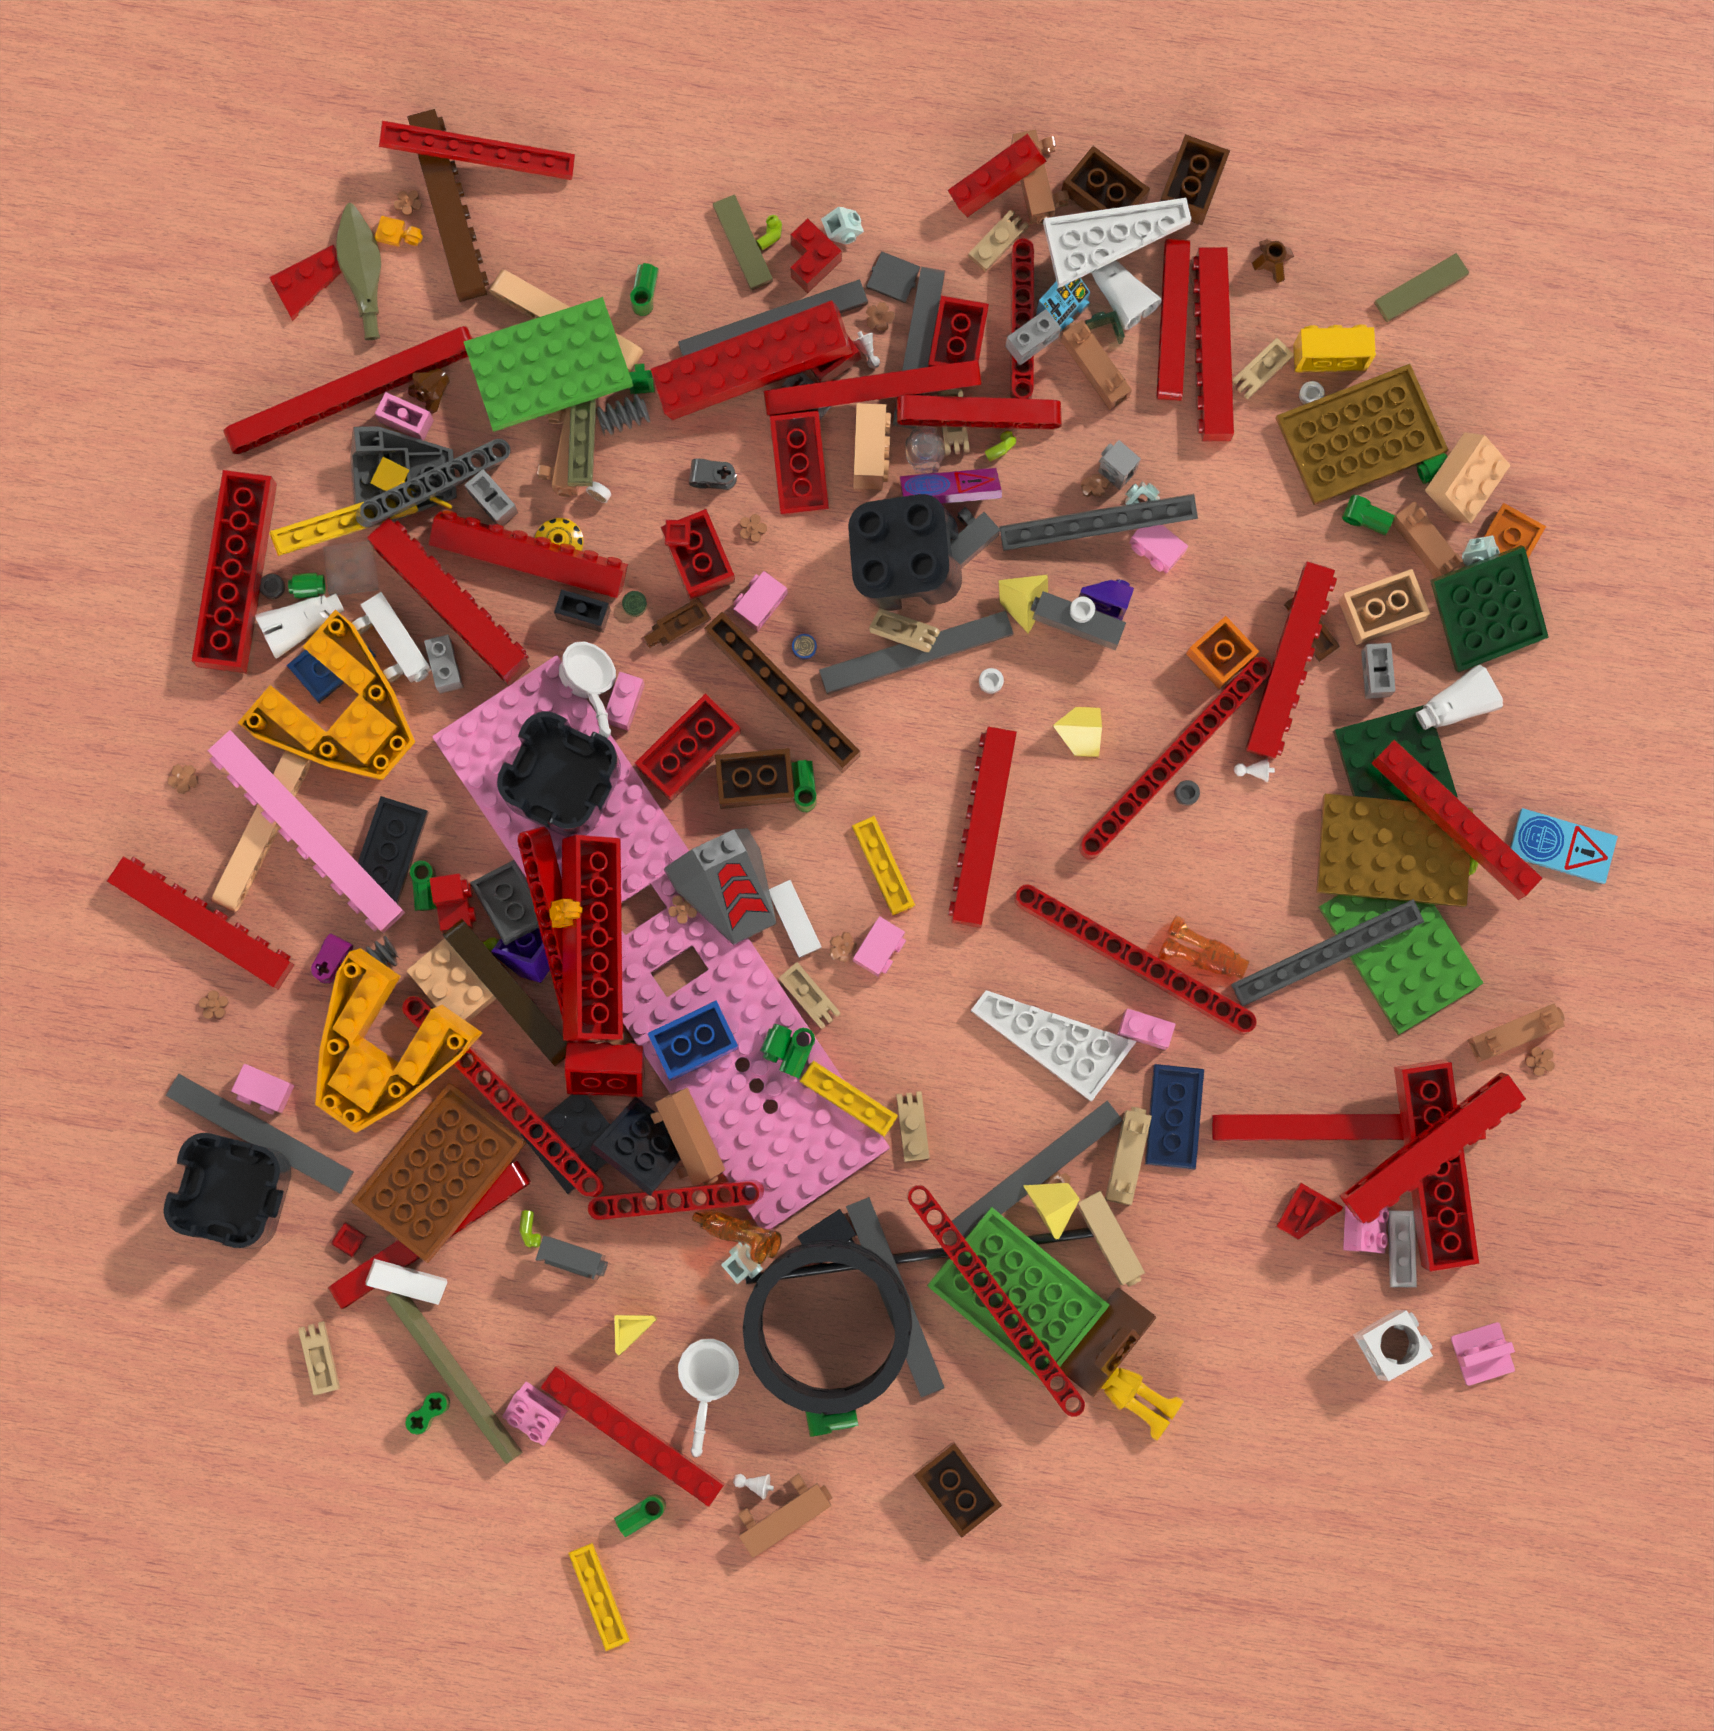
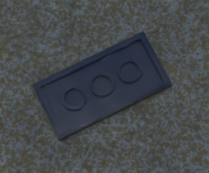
[1145,1064,1204,1170]

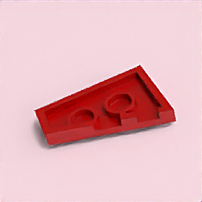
[269,244,342,321]

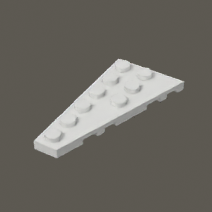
[1043,198,1191,288]
[971,990,1137,1102]

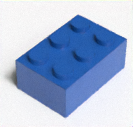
[647,1000,739,1081]

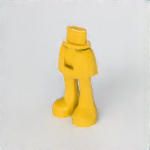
[1102,1367,1184,1441]

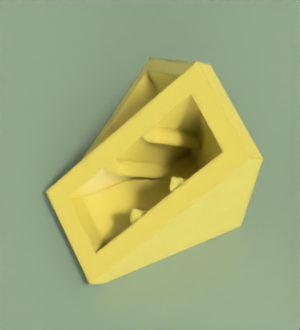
[998,575,1048,634]
[1053,707,1102,757]
[1023,1183,1080,1239]
[614,1315,657,1355]

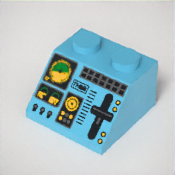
[1035,278,1090,332]

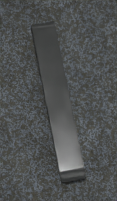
[893,266,945,430]
[356,439,510,527]

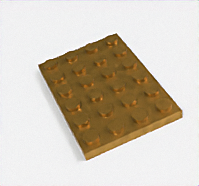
[1275,364,1449,506]
[1316,793,1473,908]

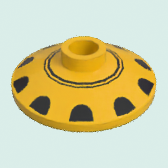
[535,518,584,551]

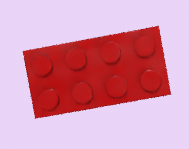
[635,693,741,802]

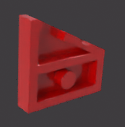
[1275,1183,1343,1240]

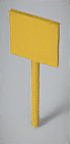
[370,457,452,509]

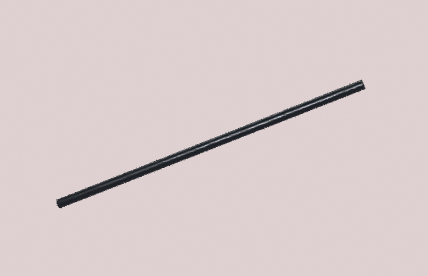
[745,1228,1094,1285]

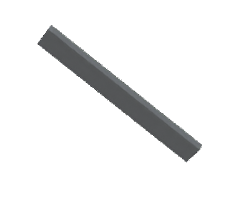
[678,279,868,356]
[999,493,1198,551]
[819,611,1014,694]
[1231,899,1424,1007]
[166,1074,354,1194]
[952,1100,1123,1239]
[846,1197,945,1397]

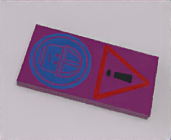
[900,468,1002,504]

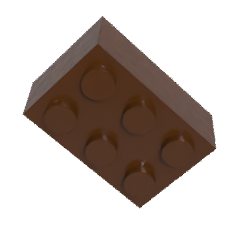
[1160,134,1230,225]
[1061,146,1150,212]
[715,748,794,809]
[913,1441,1002,1538]

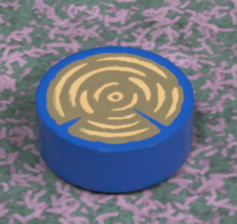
[792,634,817,660]

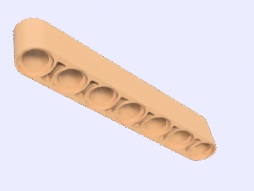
[489,270,644,372]
[212,751,312,912]

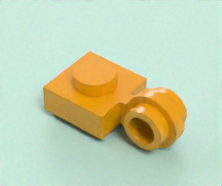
[375,216,423,247]
[550,899,582,928]

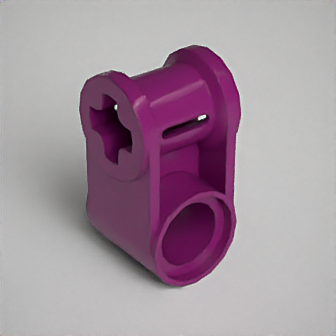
[311,933,354,984]

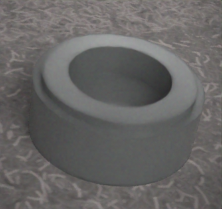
[260,574,285,599]
[1174,780,1200,806]

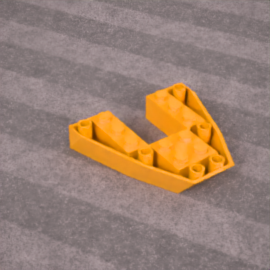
[237,610,415,780]
[315,948,483,1133]

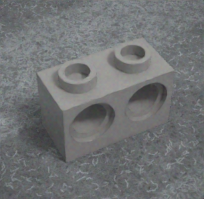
[1005,309,1061,365]
[1098,440,1141,490]
[465,469,518,526]
[424,635,464,694]
[1361,643,1396,699]

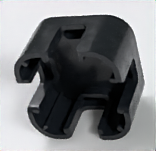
[848,494,962,611]
[497,711,621,837]
[163,1133,291,1249]

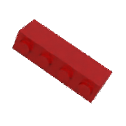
[948,133,1047,218]

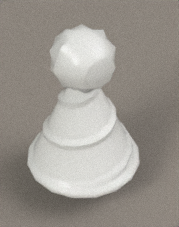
[853,331,880,369]
[1234,758,1275,782]
[733,1474,774,1500]

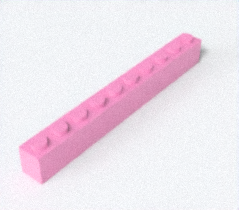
[208,730,405,933]

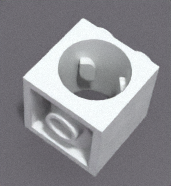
[1353,1310,1433,1381]

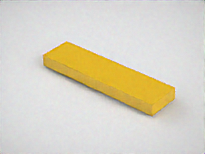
[852,815,915,916]
[799,1060,898,1137]
[568,1542,630,1651]

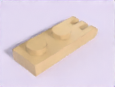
[968,209,1029,272]
[1232,338,1294,400]
[937,388,970,456]
[869,608,940,652]
[778,962,841,1030]
[896,1091,930,1162]
[298,1321,341,1396]

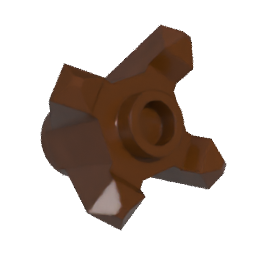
[1252,239,1295,283]
[408,368,450,414]

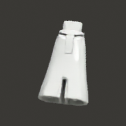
[1091,260,1162,330]
[255,594,344,659]
[1416,665,1503,730]

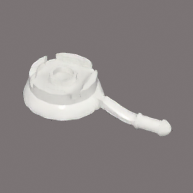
[559,642,616,738]
[678,1339,739,1458]

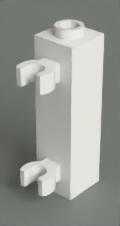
[352,592,431,683]

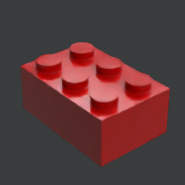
[928,295,989,367]
[661,509,735,600]
[565,1041,645,1097]

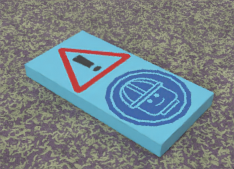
[1510,808,1618,884]

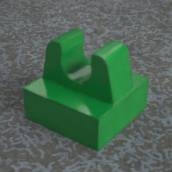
[629,363,655,395]

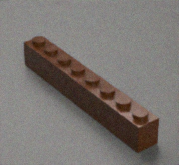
[407,109,489,302]
[704,612,860,774]

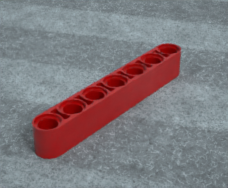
[1010,238,1034,399]
[1156,239,1190,401]
[897,395,1062,430]
[588,1180,764,1220]

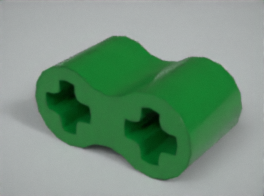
[405,1391,450,1435]

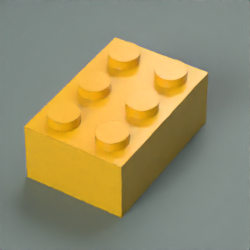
[1293,324,1376,372]

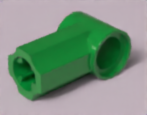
[630,263,659,316]
[1342,495,1395,535]
[791,760,817,812]
[410,861,437,911]
[779,1028,815,1079]
[805,1409,859,1437]
[614,1494,666,1538]

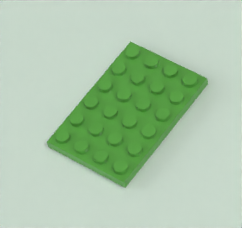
[464,297,633,432]
[1318,895,1484,1035]
[927,1207,1110,1381]

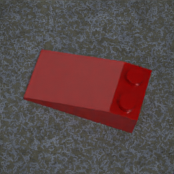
[769,410,829,514]

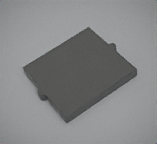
[867,251,920,303]

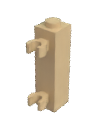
[1105,1107,1152,1206]
[1077,1191,1145,1287]

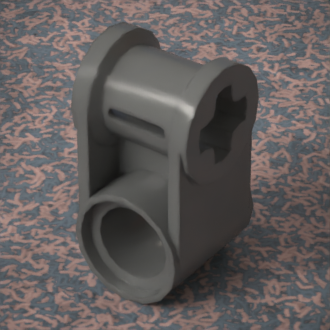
[689,458,737,490]

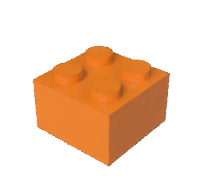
[1186,616,1259,690]

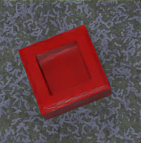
[665,520,691,547]
[331,1222,367,1258]

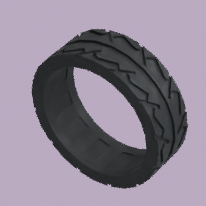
[743,1239,912,1414]

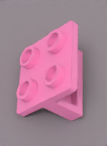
[1343,1206,1389,1253]
[1451,1322,1515,1386]
[502,1382,568,1446]

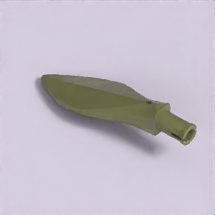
[336,203,381,340]

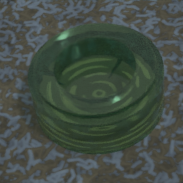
[622,591,647,617]

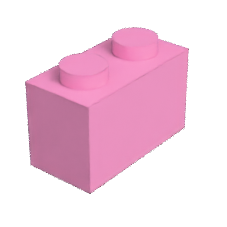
[375,392,434,440]
[1129,525,1188,574]
[733,571,788,632]
[606,672,645,731]
[853,916,906,977]
[1117,1008,1175,1050]
[231,1064,295,1115]

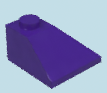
[1079,579,1134,621]
[491,928,550,983]

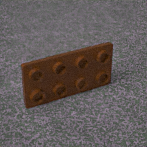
[1060,1288,1156,1397]

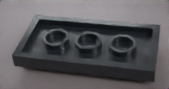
[358,796,429,905]

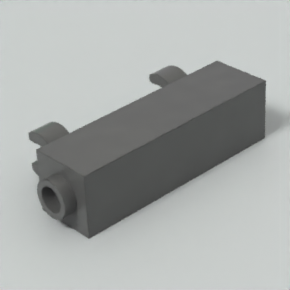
[950,507,1000,569]
[1031,591,1126,650]

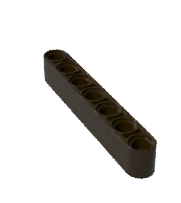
[442,918,568,1067]

